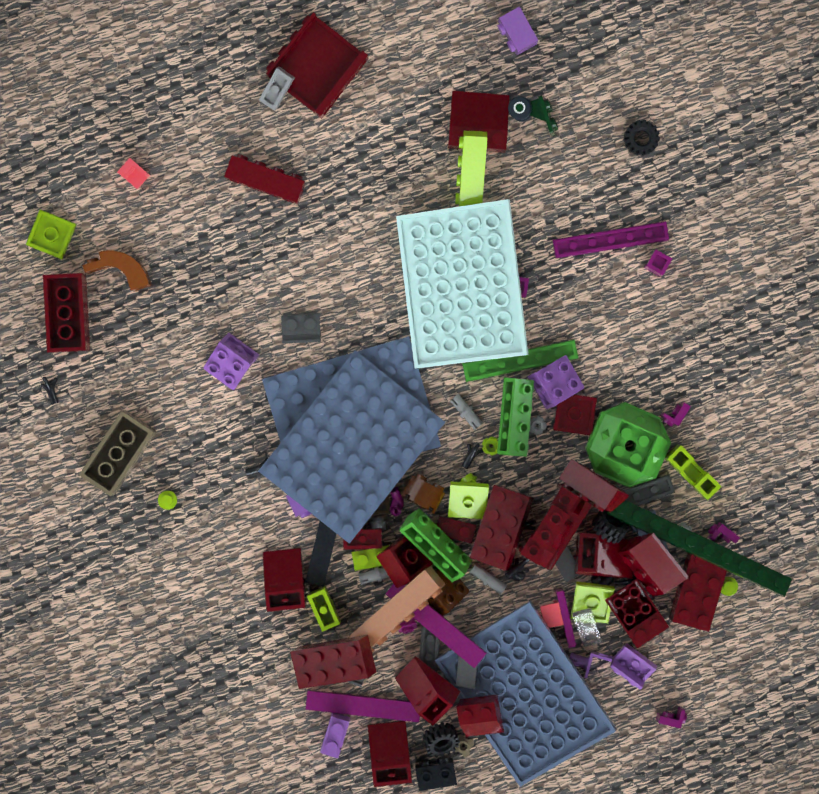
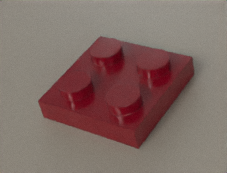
[553,395,597,436]

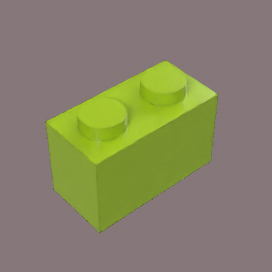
[307,586,341,632]

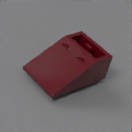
[575,533,633,579]
[263,548,307,612]
[605,579,669,648]
[395,656,461,726]
[368,721,412,787]

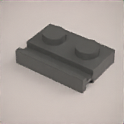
[281,314,321,344]

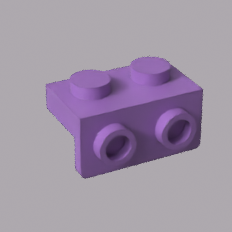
[610,643,657,690]

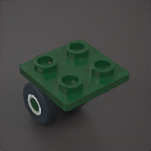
[508,95,559,137]

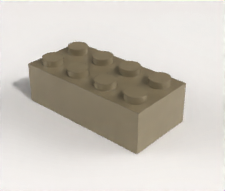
[79,410,157,496]

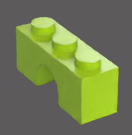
[665,444,722,500]

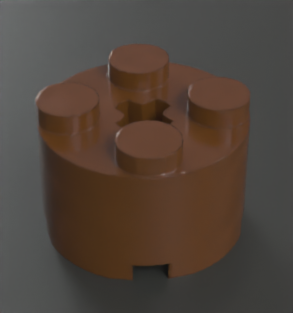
[401,474,445,514]

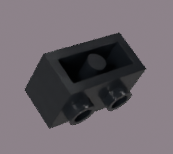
[415,756,457,791]

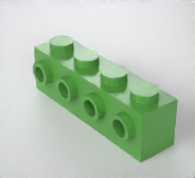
[497,377,534,457]
[399,508,472,582]

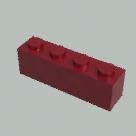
[224,154,306,205]

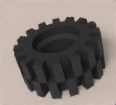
[623,120,660,156]
[592,510,630,544]
[422,722,460,757]

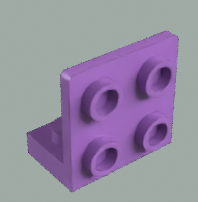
[203,333,259,390]
[527,355,584,409]

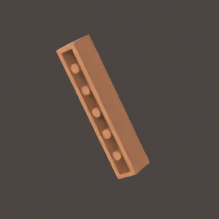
[347,566,445,653]

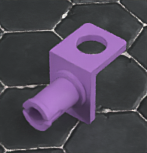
[570,651,613,678]

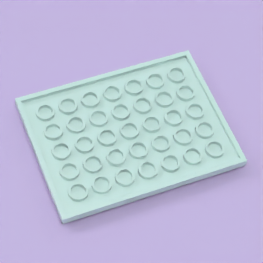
[396,199,528,369]

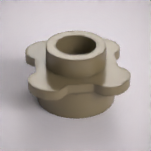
[454,734,474,757]

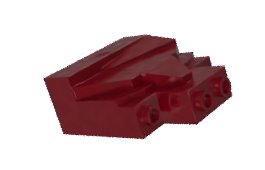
[518,484,592,570]

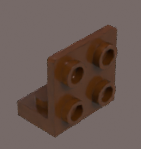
[427,569,469,616]

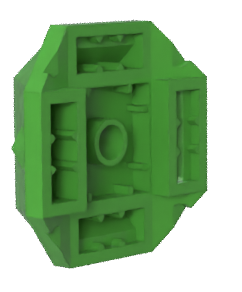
[585,402,671,487]

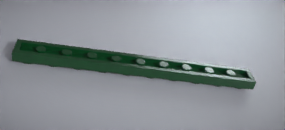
[606,500,792,597]

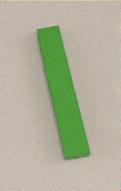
[462,340,578,382]

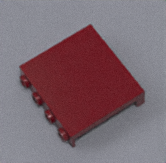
[266,12,369,119]

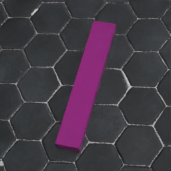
[552,221,669,259]
[386,584,487,668]
[305,690,420,722]

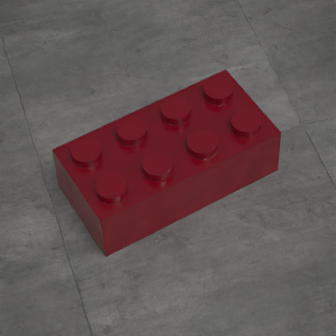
[43,273,90,353]
[469,485,534,571]
[669,553,727,632]
[290,635,377,689]

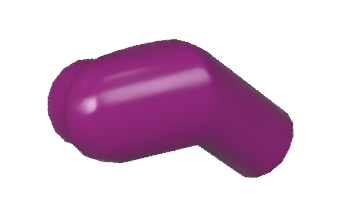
[390,487,404,516]

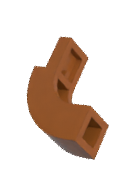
[82,250,152,291]

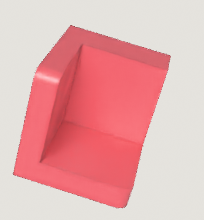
[117,158,150,189]
[540,600,564,628]

